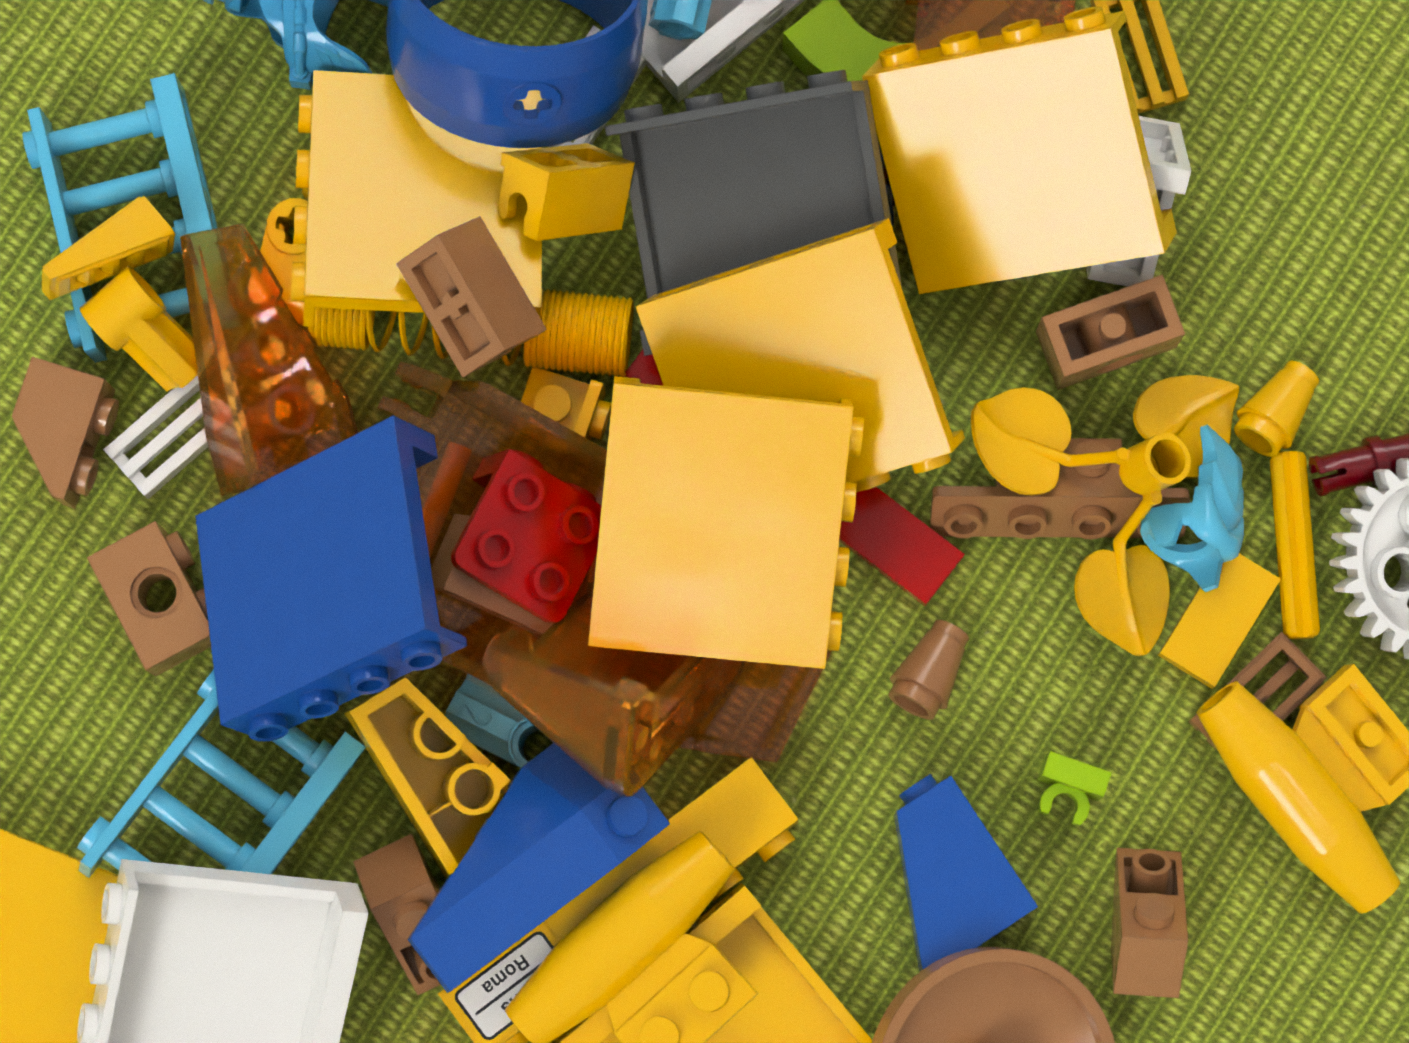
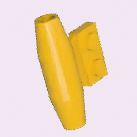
[1197,664,1409,914]
[505,831,759,1043]

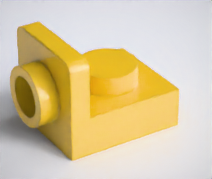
[513,367,612,452]

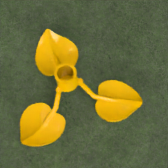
[971,375,1239,656]

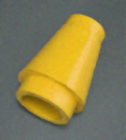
[1234,360,1319,457]

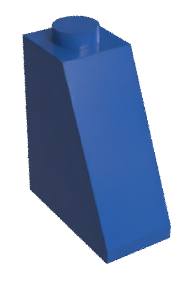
[894,774,1038,971]

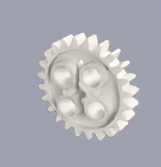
[1329,458,1409,660]

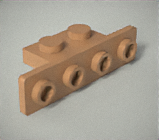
[930,438,1190,539]

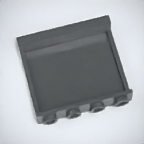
[605,70,903,356]

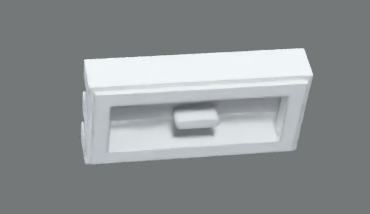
[103,368,243,499]

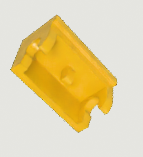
[498,143,635,241]

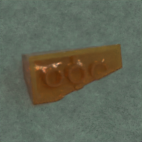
[180,224,358,496]

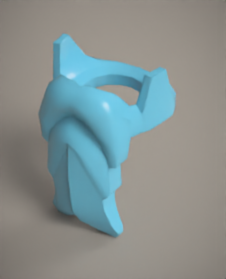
[1140,424,1244,593]

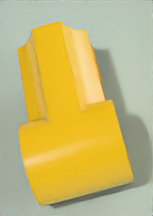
[79,266,207,392]

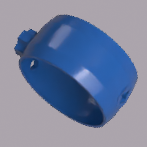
[386,0,648,148]

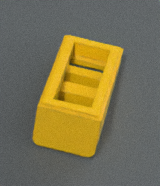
[42,196,175,300]

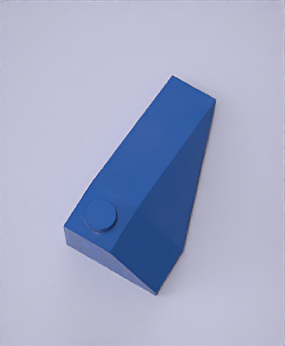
[407,729,670,993]

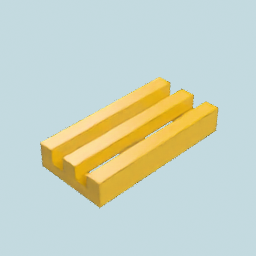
[1090,0,1189,114]

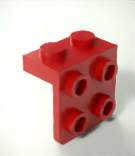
[451,449,602,623]

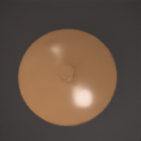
[872,947,1115,1043]

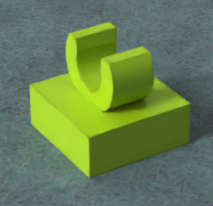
[1037,751,1112,826]

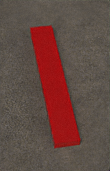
[624,350,965,607]

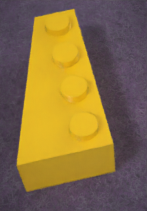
[344,677,511,880]

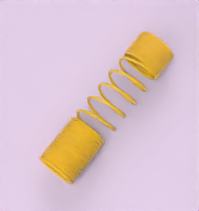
[308,288,634,377]

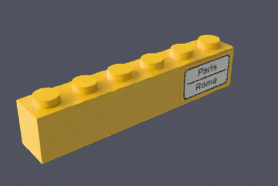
[438,757,799,1043]

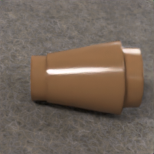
[888,620,969,720]

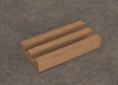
[1188,632,1327,749]

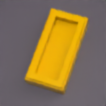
[1158,553,1281,689]

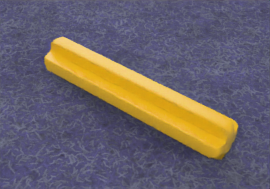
[1270,451,1320,640]

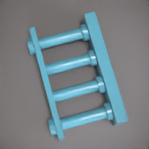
[22,73,242,363]
[77,669,366,878]

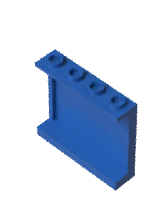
[195,415,467,741]

